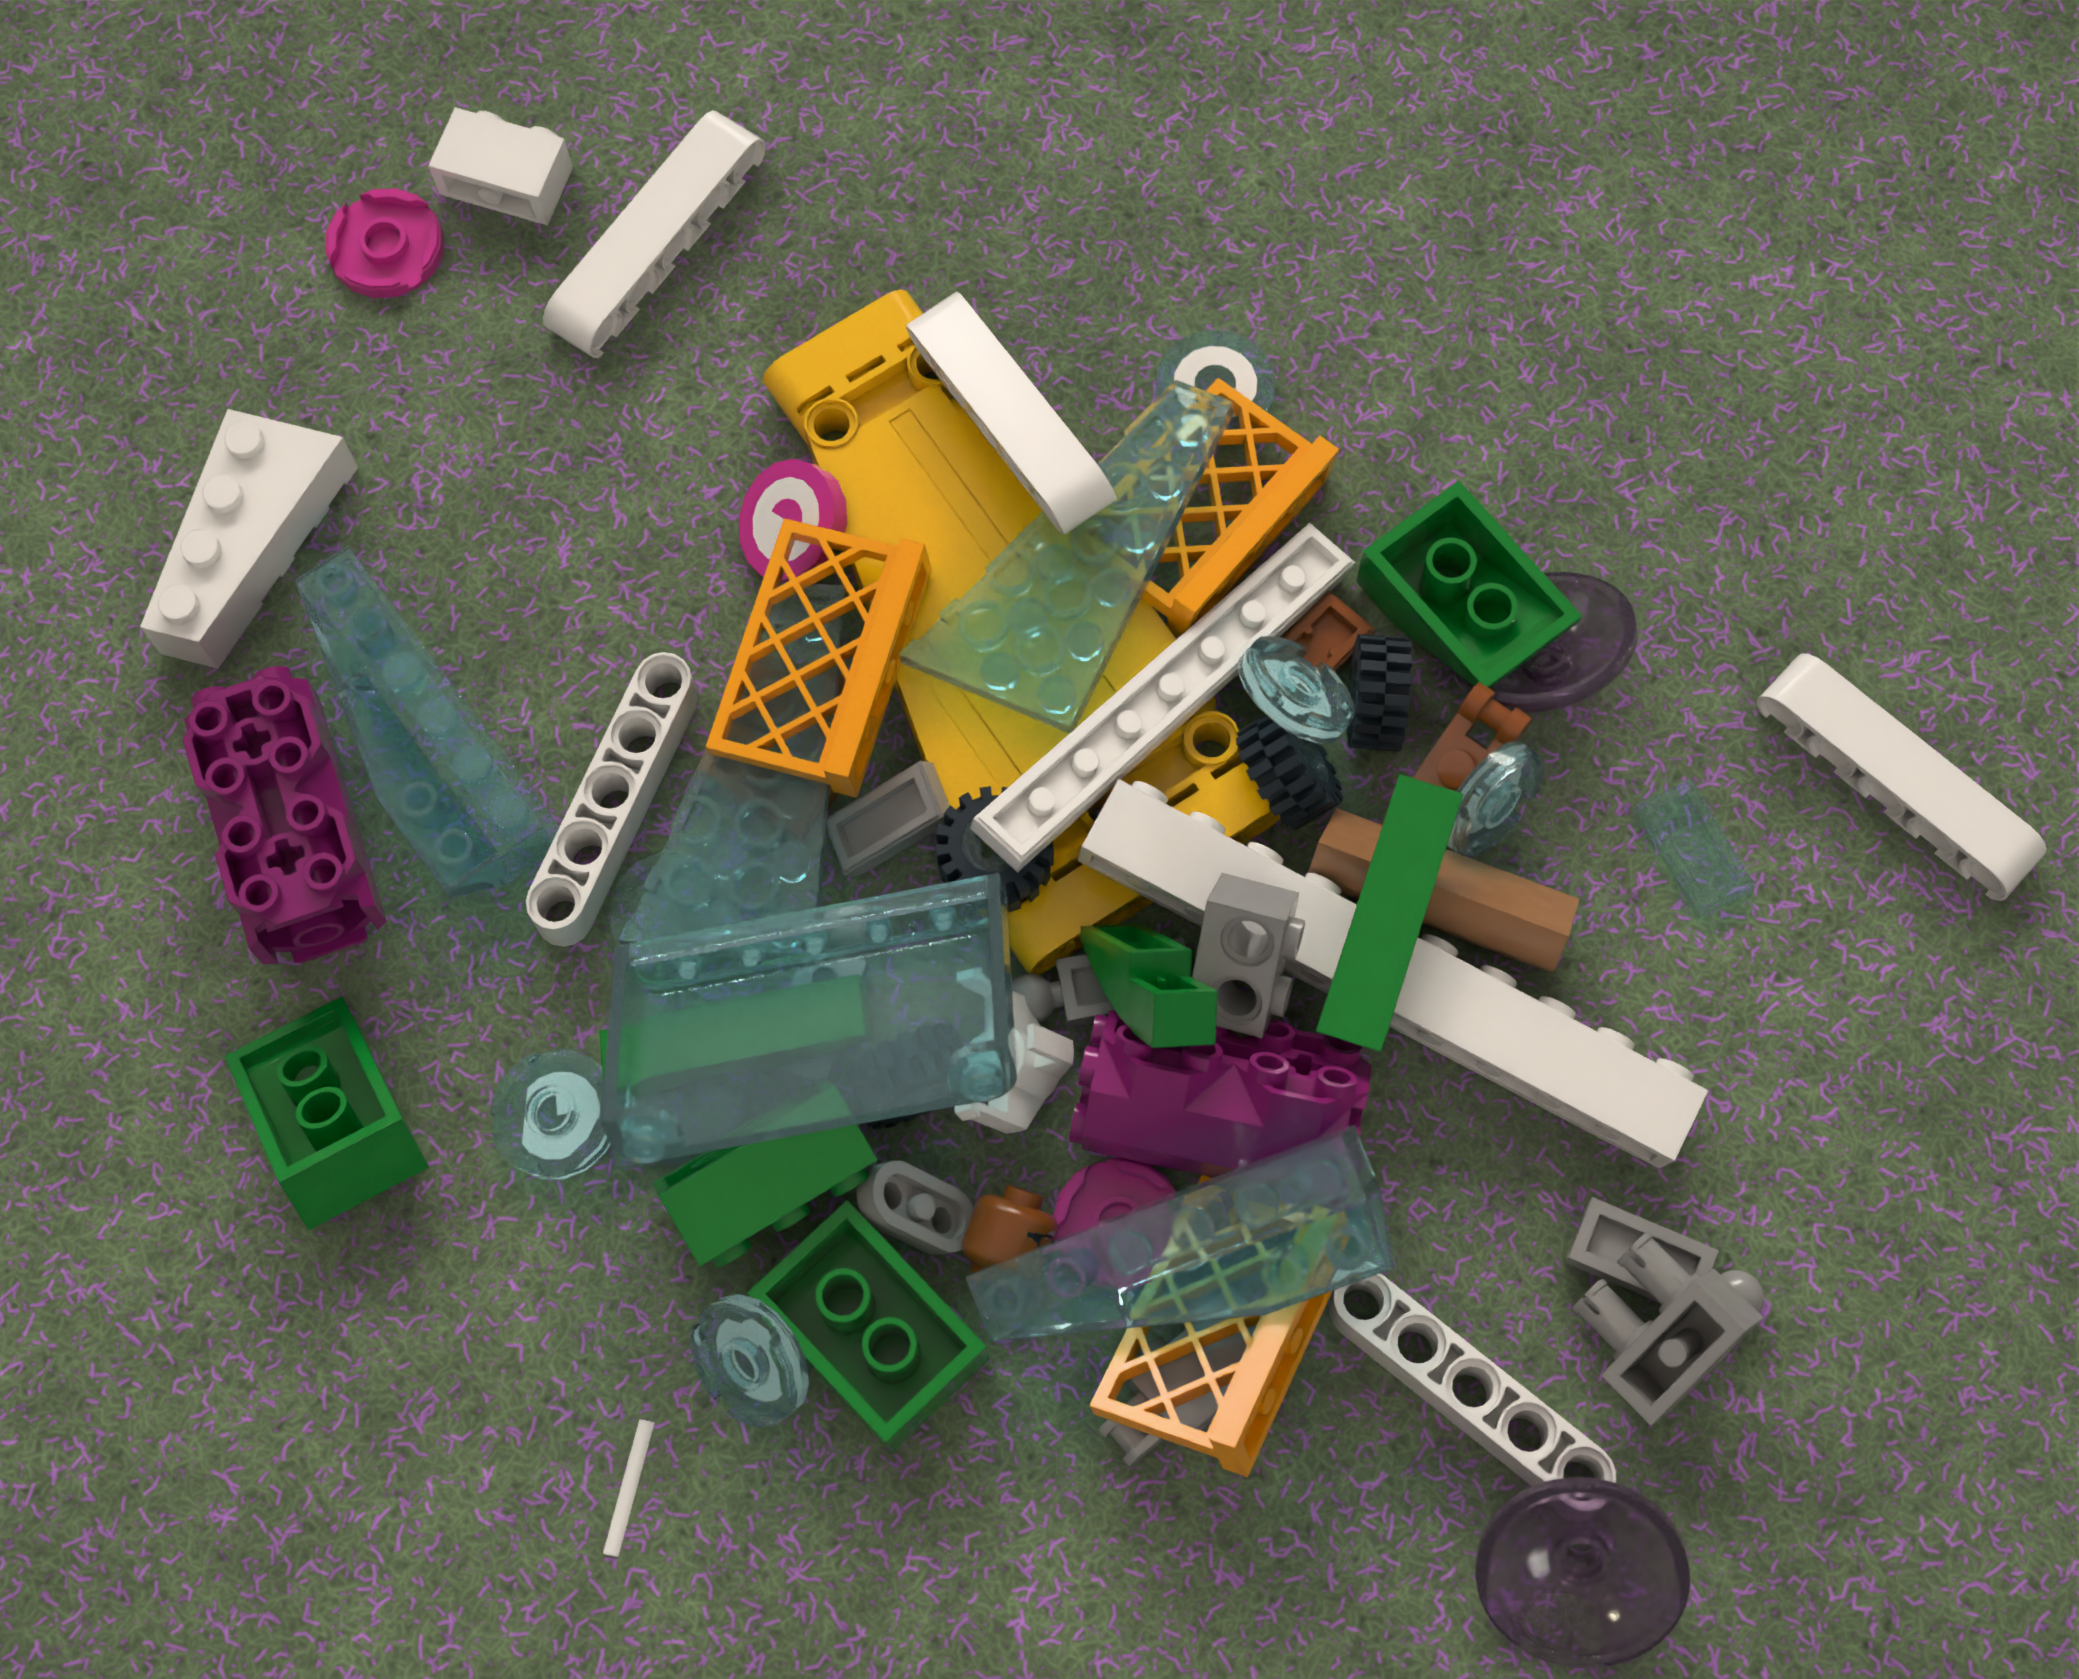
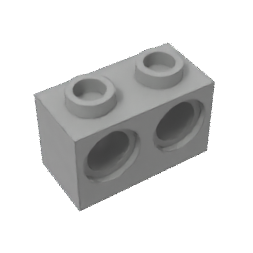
[1192,873,1305,1038]

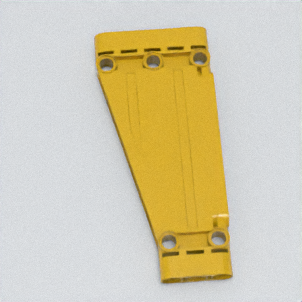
[762,290,1281,975]

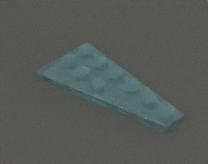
[898,380,1234,734]
[618,583,847,957]

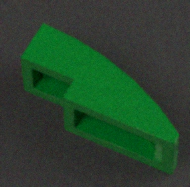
[1080,924,1218,1048]

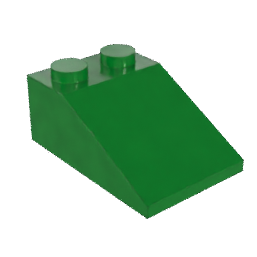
[1356,481,1583,689]
[224,996,429,1231]

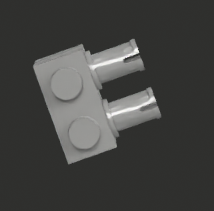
[1572,1232,1764,1426]

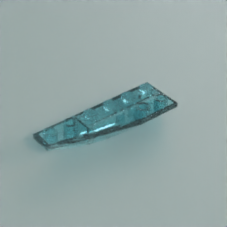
[295,546,559,898]
[965,1125,1396,1341]

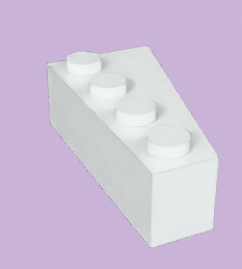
[140,409,359,669]

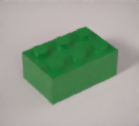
[652,1082,878,1268]
[746,1200,989,1454]

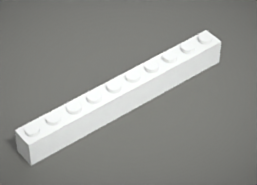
[1078,779,1708,1168]

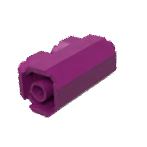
[182,666,387,964]
[1069,1009,1372,1205]

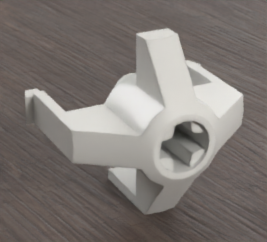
[955,972,1074,1134]

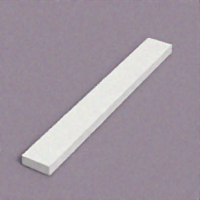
[970,523,1356,872]

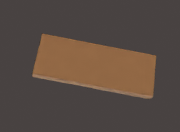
[1308,808,1579,974]

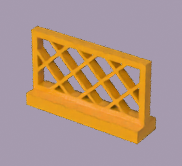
[1069,378,1339,638]
[705,518,932,798]
[1090,1175,1355,1477]

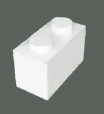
[428,107,573,225]

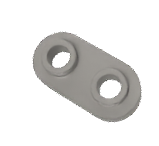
[856,1160,974,1255]

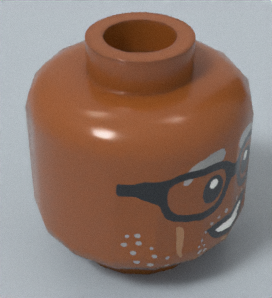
[961,1184,1058,1289]

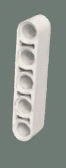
[543,111,766,358]
[905,291,1117,535]
[526,652,698,947]
[1757,653,2047,901]
[1329,1268,1616,1514]

